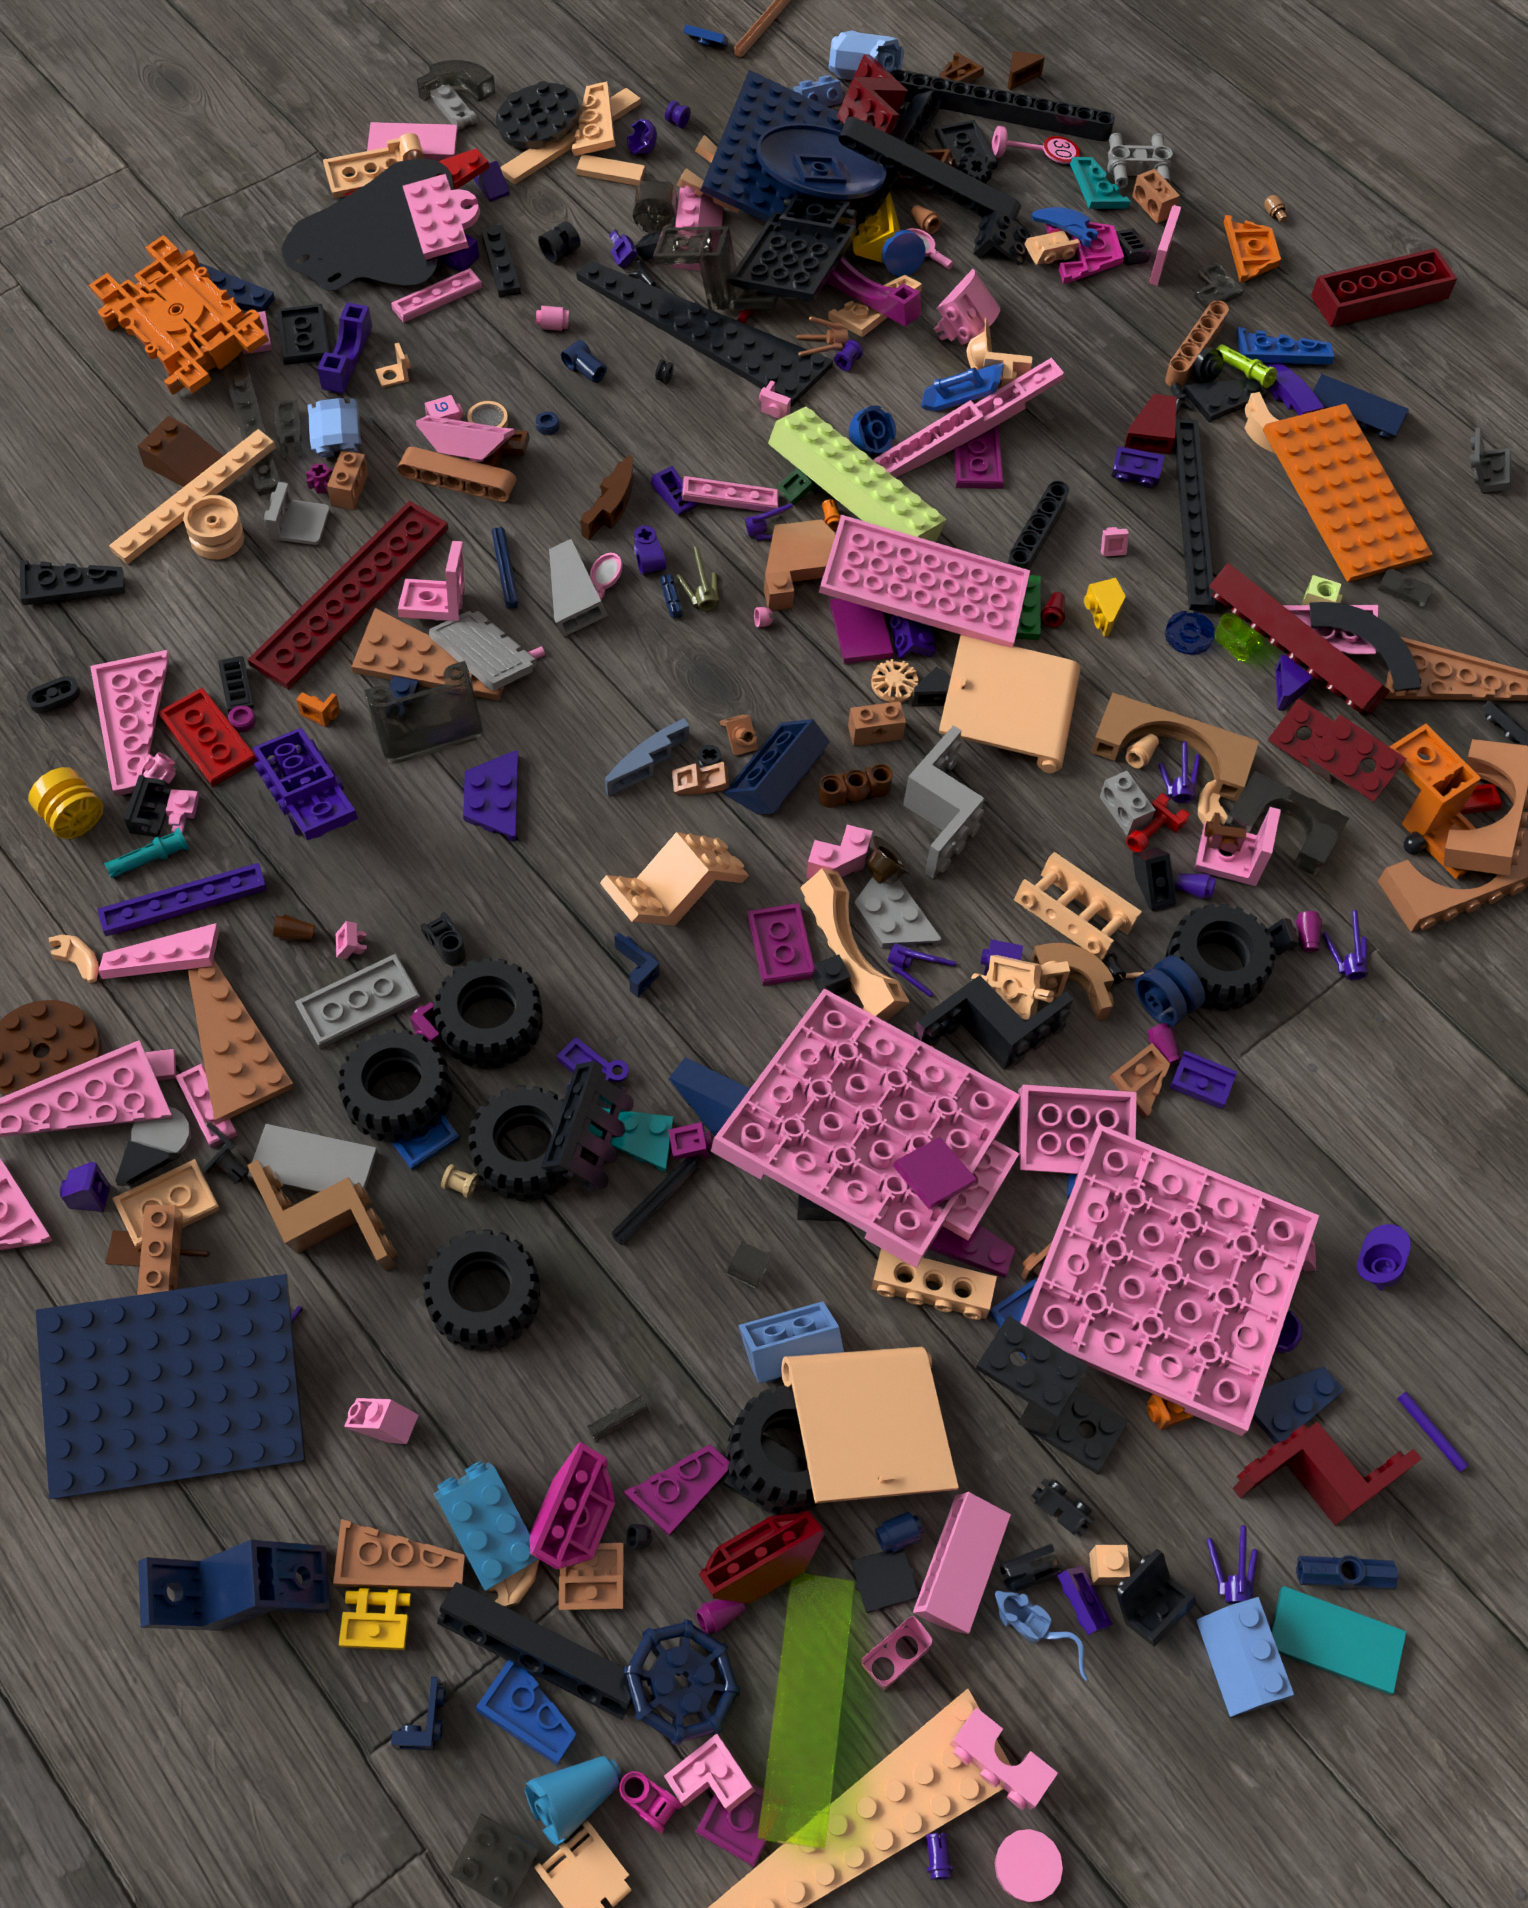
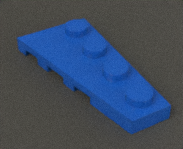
[1236,327,1335,365]

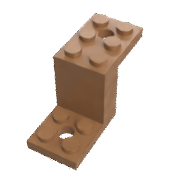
[247,1160,398,1271]

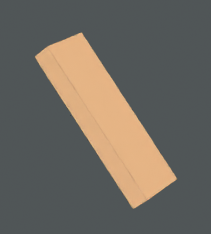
[576,154,645,186]

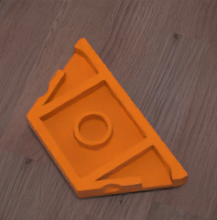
[1224,215,1281,282]

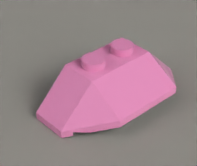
[416,415,514,462]

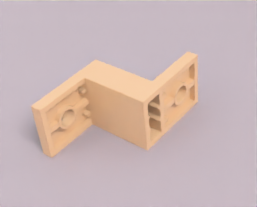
[600,832,749,926]

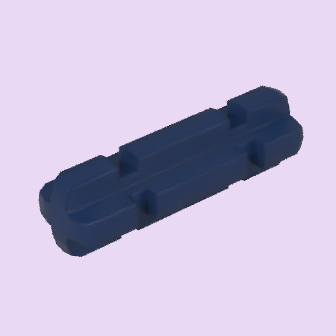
[660,574,683,618]

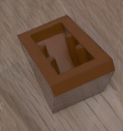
[1007,51,1045,90]

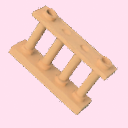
[1014,852,1142,961]

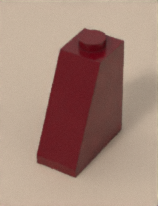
[1124,394,1177,454]

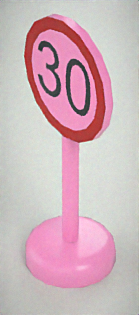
[991,126,1080,164]

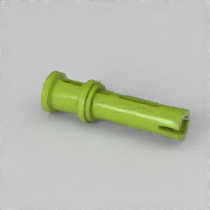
[1217,344,1278,388]

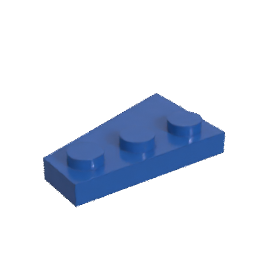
[476,1660,576,1766]

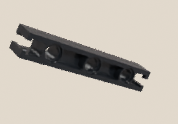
[437,1582,633,1720]

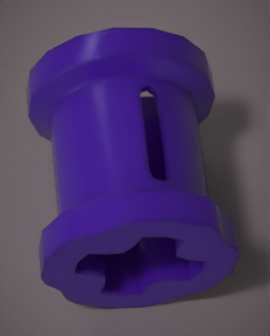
[834,340,863,371]

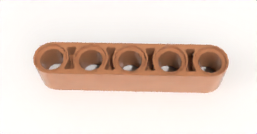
[1165,301,1229,387]
[397,447,517,502]

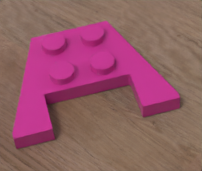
[1044,222,1124,284]

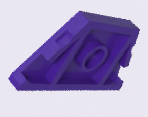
[463,751,519,841]

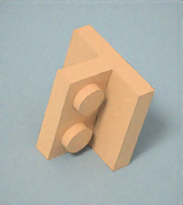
[983,352,1032,391]

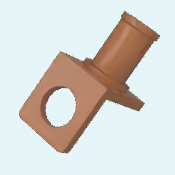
[720,714,758,756]

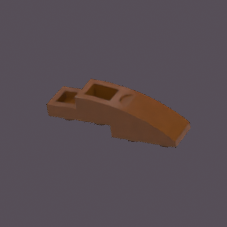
[580,455,633,540]

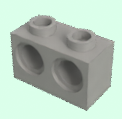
[1100,771,1155,836]

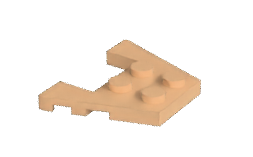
[677,135,740,213]

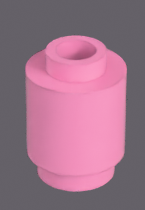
[536,306,569,331]

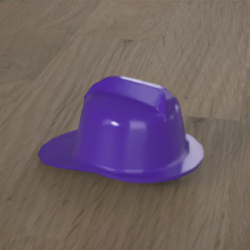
[1357,1224,1411,1291]

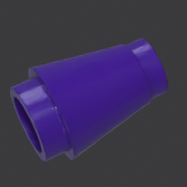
[1175,873,1216,900]

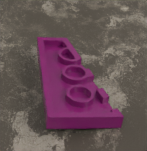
[928,1224,1016,1278]

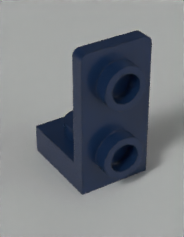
[614,932,660,997]
[391,1677,446,1751]

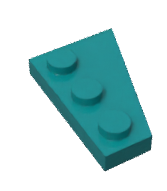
[1070,157,1131,209]
[588,1108,673,1173]

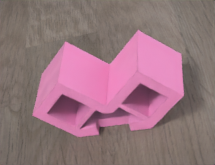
[806,825,873,879]

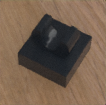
[1266,918,1301,955]

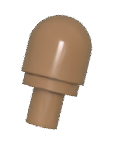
[1264,195,1288,223]

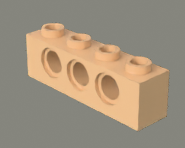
[871,1248,997,1320]

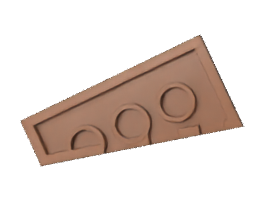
[333,1519,466,1590]

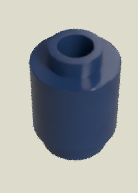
[875,1511,924,1553]

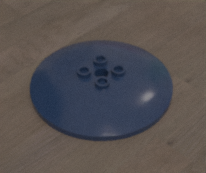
[756,123,887,200]

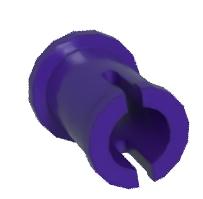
[926,1833,954,1880]

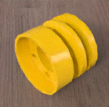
[28,767,104,839]

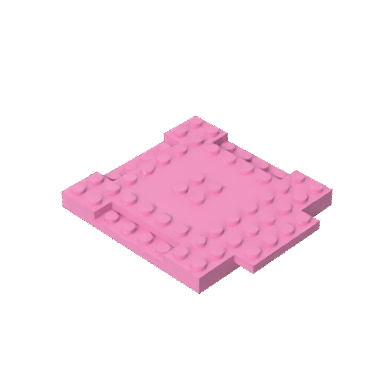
[711,989,1020,1268]

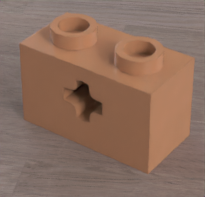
[848,701,906,746]

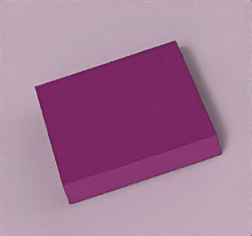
[893,1137,976,1210]
[695,1782,786,1867]

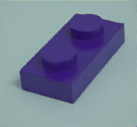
[1058,1565,1113,1635]

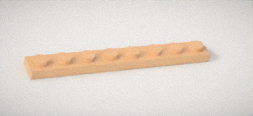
[109,429,276,565]

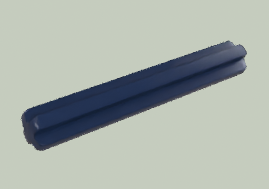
[492,527,519,609]

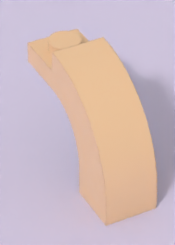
[1245,392,1279,454]

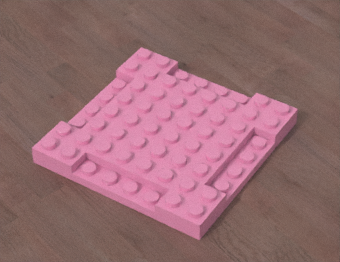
[1020,1124,1319,1436]

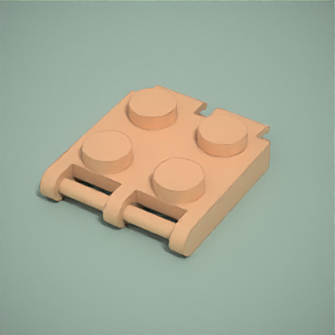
[534,1820,632,1908]

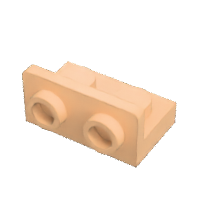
[1024,231,1080,265]

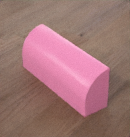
[913,1492,1011,1634]

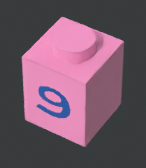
[425,395,463,421]

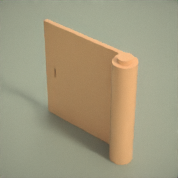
[938,635,1081,773]
[781,1347,959,1504]

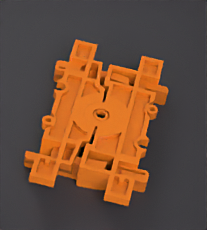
[89,235,269,395]

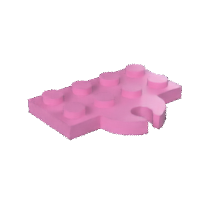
[403,174,480,260]

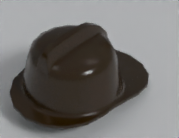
[868,836,910,884]

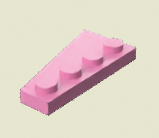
[99,923,219,979]

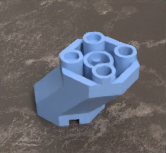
[829,30,904,80]
[307,398,362,458]

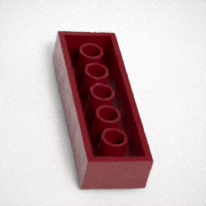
[1311,248,1458,327]

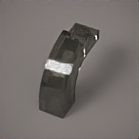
[417,60,495,102]

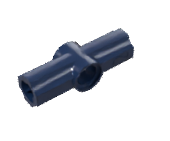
[1296,1555,1398,1590]

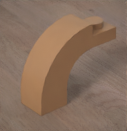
[1031,943,1114,1021]

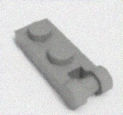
[430,84,478,131]

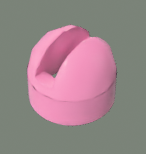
[754,607,774,627]

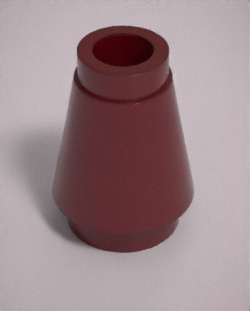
[1041,592,1065,627]

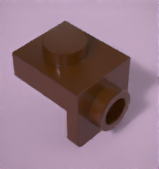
[1204,812,1246,852]

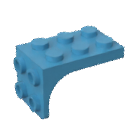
[434,1461,538,1591]

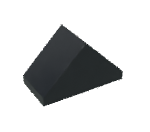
[911,667,964,707]
[115,1141,179,1186]

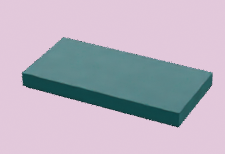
[1270,1586,1406,1695]

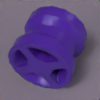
[665,100,691,128]

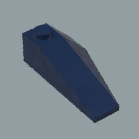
[669,1057,751,1136]

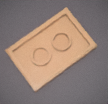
[112,1159,220,1250]

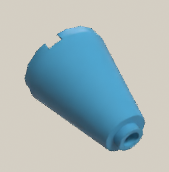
[525,1756,621,1846]

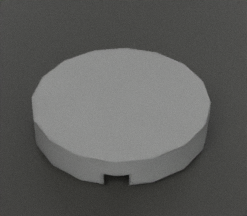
[131,1107,191,1154]

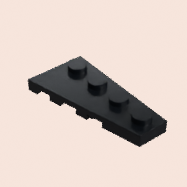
[19,560,125,606]

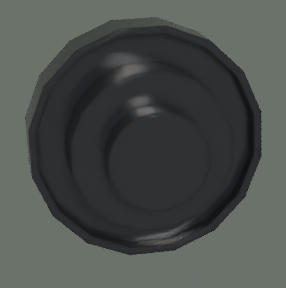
[1194,347,1223,383]

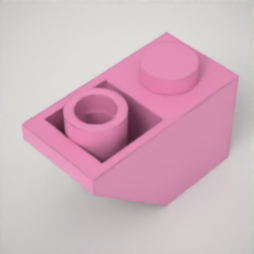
[344,1398,419,1444]

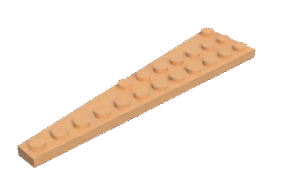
[708,1689,1011,1908]

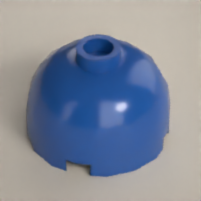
[848,406,896,455]

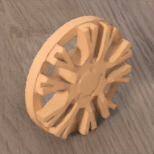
[871,659,918,702]

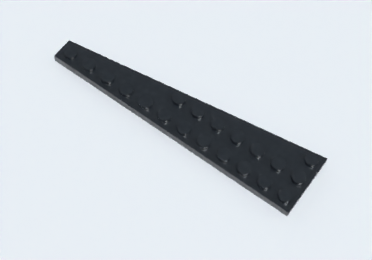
[576,260,833,407]

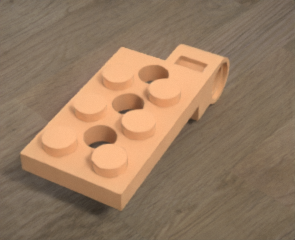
[323,133,424,199]

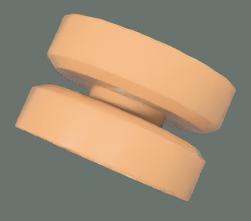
[183,495,245,560]

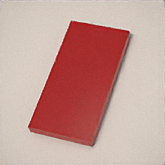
[158,687,258,787]

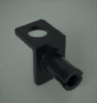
[201,1121,249,1185]

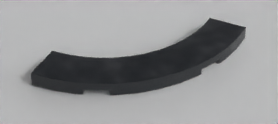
[1309,602,1421,692]

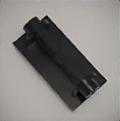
[1031,1478,1095,1537]

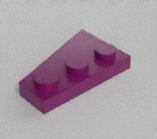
[624,1444,730,1537]

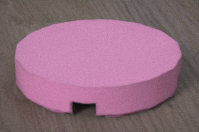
[994,1829,1063,1903]

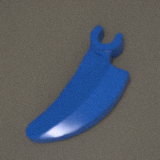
[1032,207,1098,247]

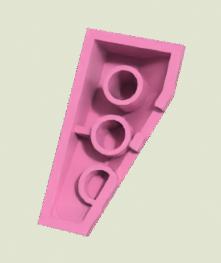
[1283,605,1379,655]

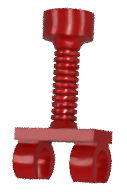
[1126,793,1191,852]

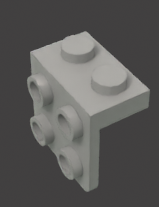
[264,482,330,545]

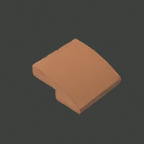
[559,1543,624,1610]

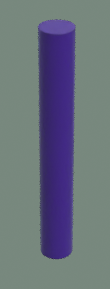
[1397,1391,1469,1473]

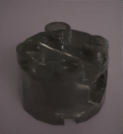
[632,180,679,233]

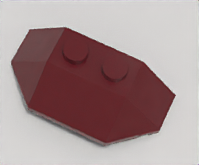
[699,1510,825,1604]

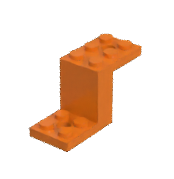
[1389,724,1481,879]

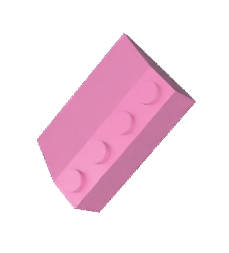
[1017,1085,1137,1174]

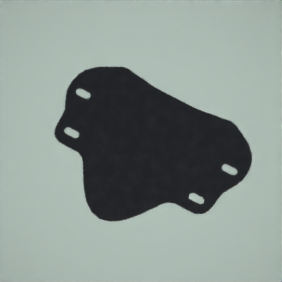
[281,158,464,291]

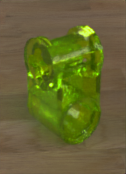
[1213,613,1263,661]

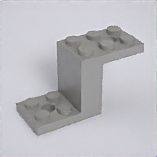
[903,725,984,879]

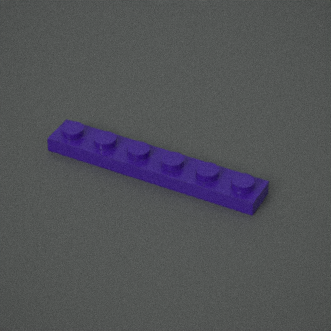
[97,863,267,937]

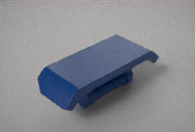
[921,362,1003,412]

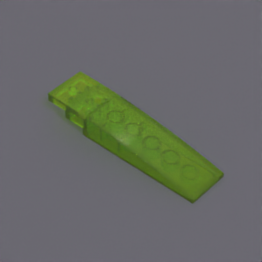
[757,1573,854,1850]

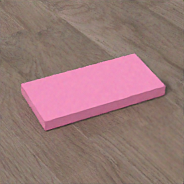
[367,122,458,160]

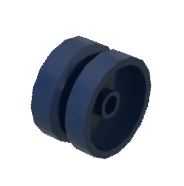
[1135,955,1205,1027]

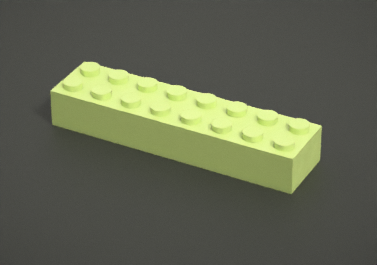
[768,407,947,542]

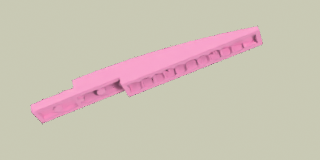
[873,358,1065,478]

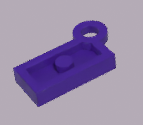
[557,1037,629,1082]

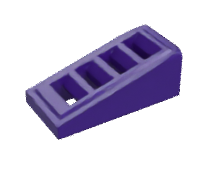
[650,466,698,515]

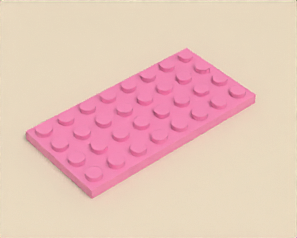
[819,515,1030,648]

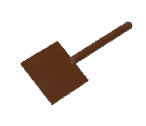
[105,1230,209,1266]

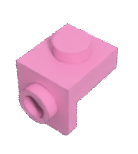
[759,381,791,419]

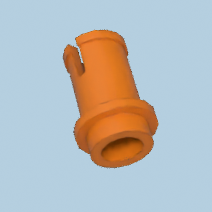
[822,500,841,531]

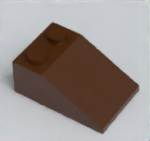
[137,416,223,487]

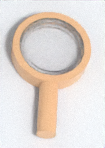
[467,401,508,428]

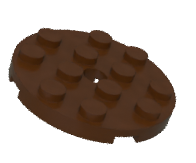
[0,1000,102,1097]

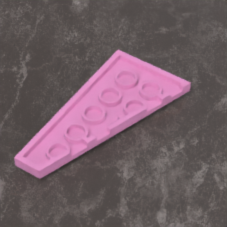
[90,650,170,797]
[0,1040,173,1137]

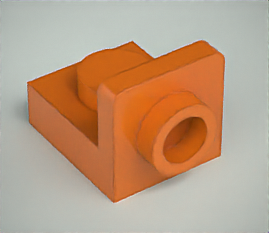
[296,692,340,727]
[1147,1394,1194,1430]

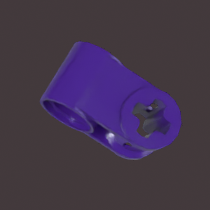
[634,526,666,574]

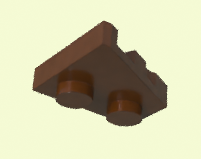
[939,52,984,83]

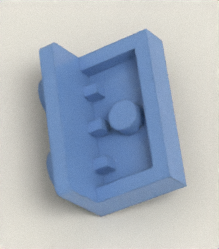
[793,75,843,107]

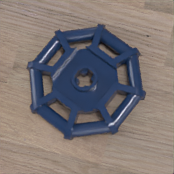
[623,1619,740,1745]

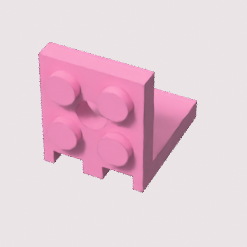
[398,541,465,621]
[1194,807,1281,886]

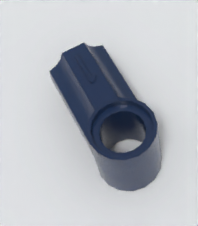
[560,340,607,383]

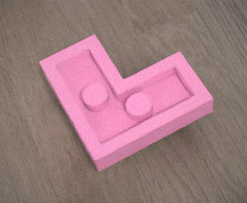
[664,1734,756,1812]

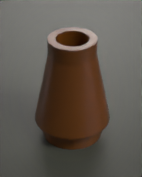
[273,914,315,941]

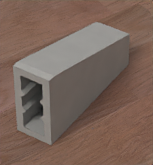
[549,539,608,637]

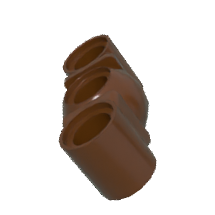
[818,764,893,808]

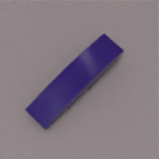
[1265,363,1324,415]

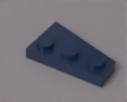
[1252,1367,1345,1444]

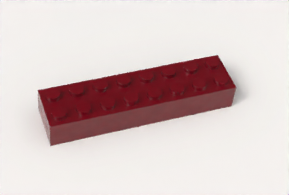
[1209,563,1390,715]

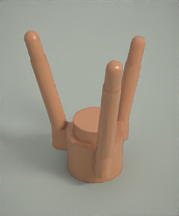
[796,317,848,357]

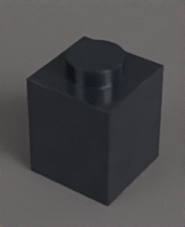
[812,954,851,996]

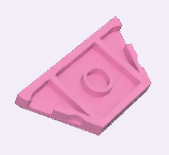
[0,1157,52,1250]

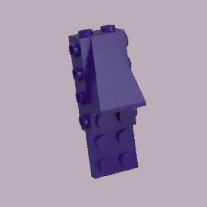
[253,728,358,841]

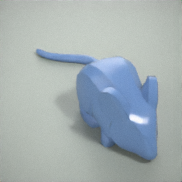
[995,1591,1088,1681]

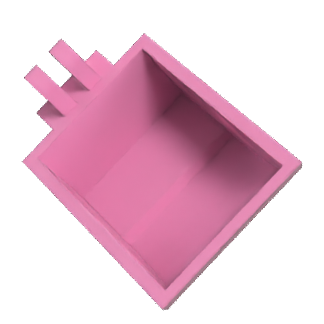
[934,269,1000,345]

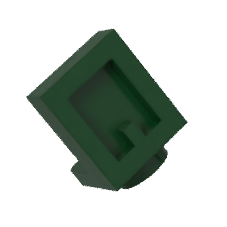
[776,468,818,506]

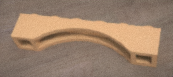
[800,868,910,1021]

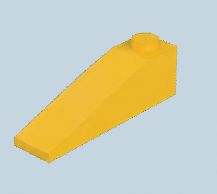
[853,192,900,263]

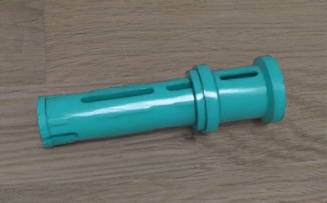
[104,827,189,879]

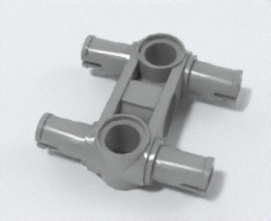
[1107,133,1173,189]

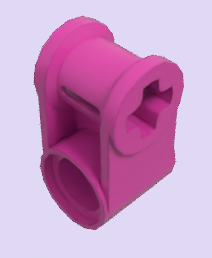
[619,1771,683,1834]

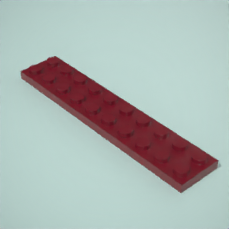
[247,500,448,690]

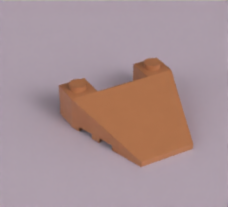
[764,519,836,611]

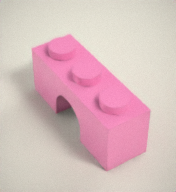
[950,1707,1058,1810]

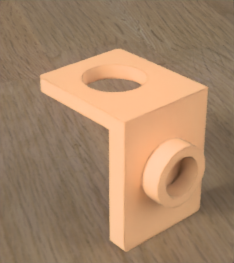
[376,343,411,388]

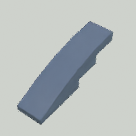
[605,718,689,796]

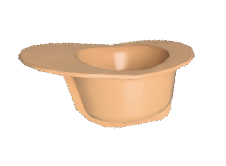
[967,318,992,370]

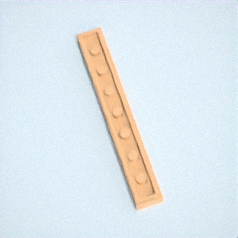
[500,88,641,185]

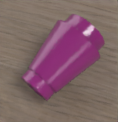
[1295,911,1322,953]
[1147,1023,1181,1065]
[696,1599,745,1634]

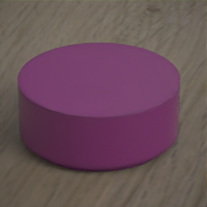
[228,706,256,732]

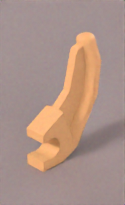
[1198,780,1228,825]
[49,935,99,983]
[487,1559,539,1608]

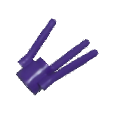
[745,503,793,541]
[1159,742,1201,803]
[1322,910,1368,980]
[888,943,957,997]
[1207,1525,1258,1604]

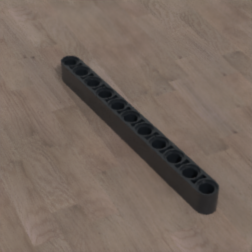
[890,69,1115,142]

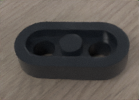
[27,676,80,713]

